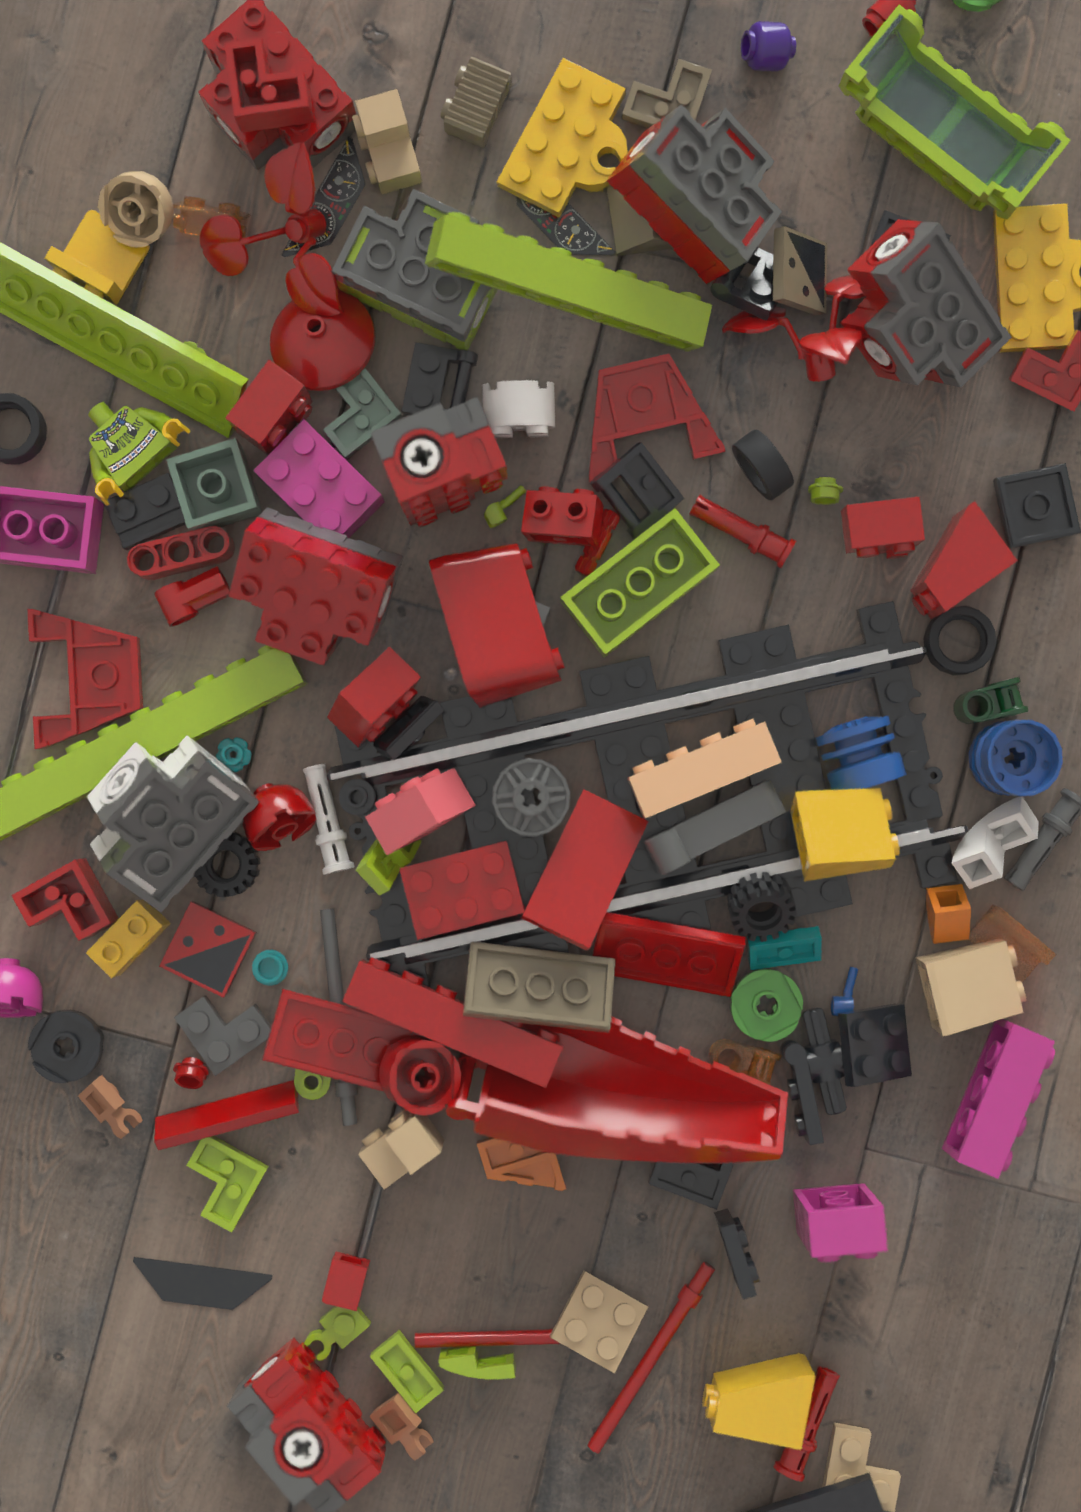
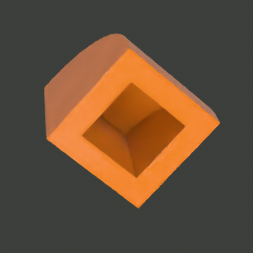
[926,884,971,944]

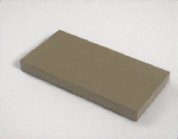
[463,941,615,1033]

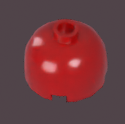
[243,783,317,851]

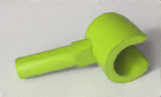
[484,485,526,528]

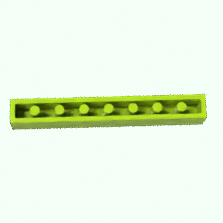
[425,212,712,352]

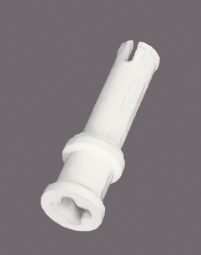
[303,764,355,875]

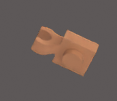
[78,1075,143,1139]
[369,1392,434,1460]

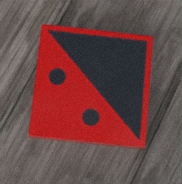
[159,901,257,998]

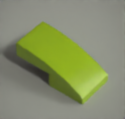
[356,839,422,896]
[439,1347,516,1379]

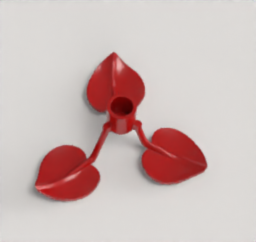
[200,142,343,316]
[722,275,865,382]

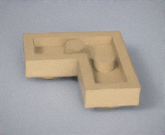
[822,1422,901,1512]

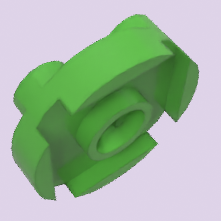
[730,969,803,1042]

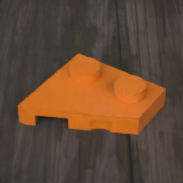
[477,1137,566,1191]

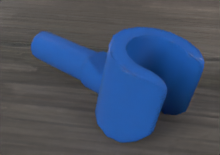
[831,967,858,1016]

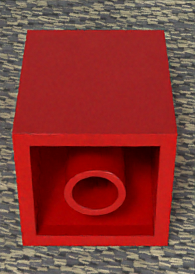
[910,501,1018,619]

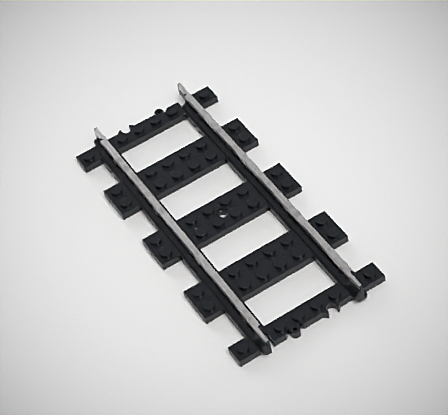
[326,601,968,987]

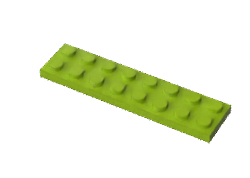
[0,243,249,438]

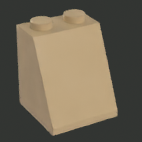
[915,938,1026,1036]

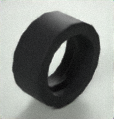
[0,393,47,465]
[732,429,794,500]
[923,606,996,675]

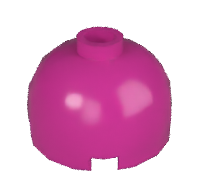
[0,958,43,1018]

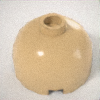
[98,171,174,247]

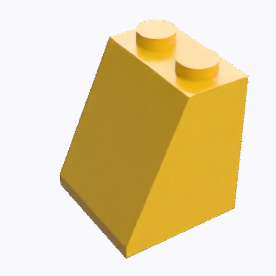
[790,788,900,882]
[702,1353,815,1450]

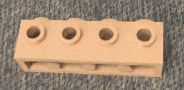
[627,719,782,818]

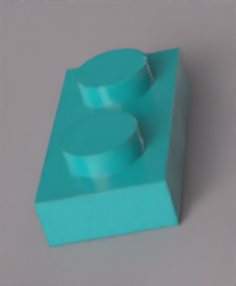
[747,926,822,970]

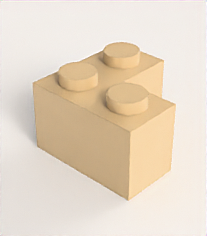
[352,89,422,194]
[358,1109,445,1189]

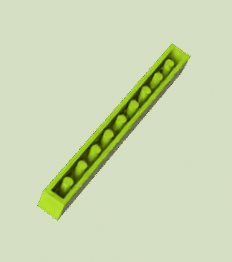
[0,645,308,842]

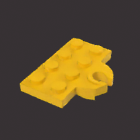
[496,58,628,218]
[993,203,1081,353]

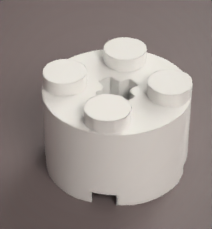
[482,380,555,438]

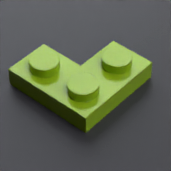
[186,1136,269,1233]

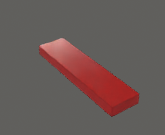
[154,1080,299,1150]

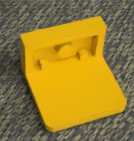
[45,210,150,305]

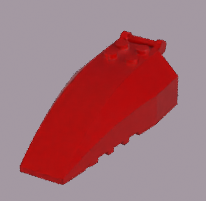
[446,1016,788,1164]

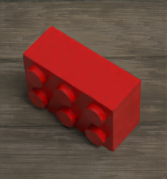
[399,841,525,940]

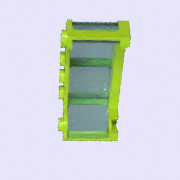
[839,5,1071,220]

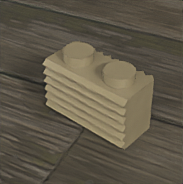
[440,56,512,148]

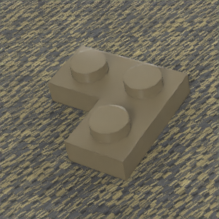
[622,59,712,128]

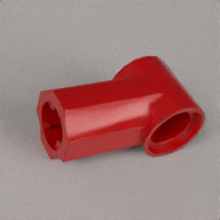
[154,566,230,627]

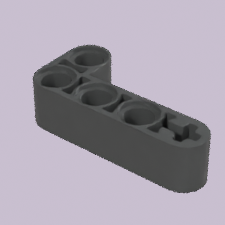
[643,779,786,875]

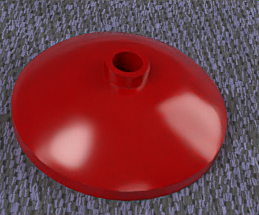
[270,290,376,391]

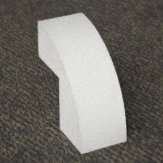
[952,796,1039,889]

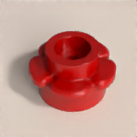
[173,1057,209,1089]

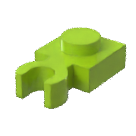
[304,1306,371,1361]

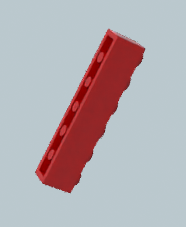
[342,957,563,1088]

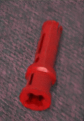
[689,494,796,569]
[773,1366,840,1482]

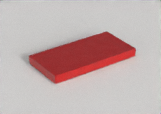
[521,789,649,951]
[592,912,746,997]
[262,988,420,1092]

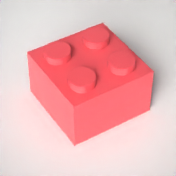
[365,768,476,855]

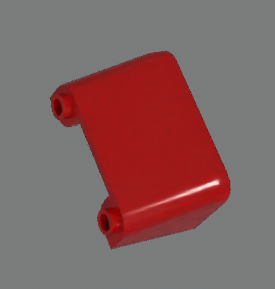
[429,543,565,707]

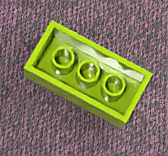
[560,508,720,658]

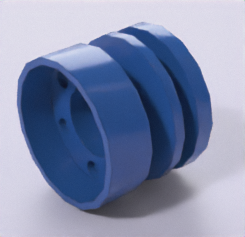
[815,716,907,790]
[969,720,1063,796]

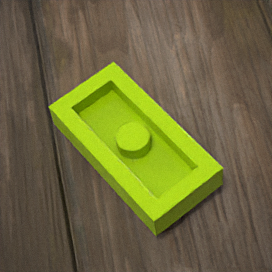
[370,1330,444,1413]

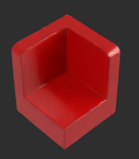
[322,1251,370,1311]

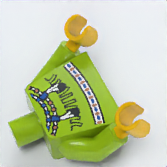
[88,402,190,506]

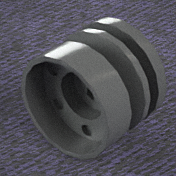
[493,759,570,836]

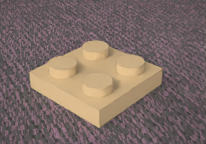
[550,1270,648,1373]

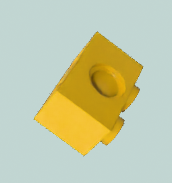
[86,899,171,978]

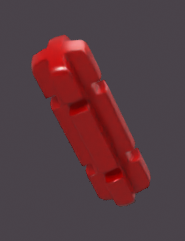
[575,509,620,576]

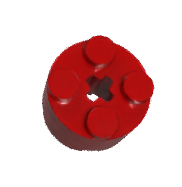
[379,1036,461,1115]

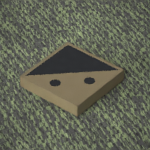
[773,226,827,315]

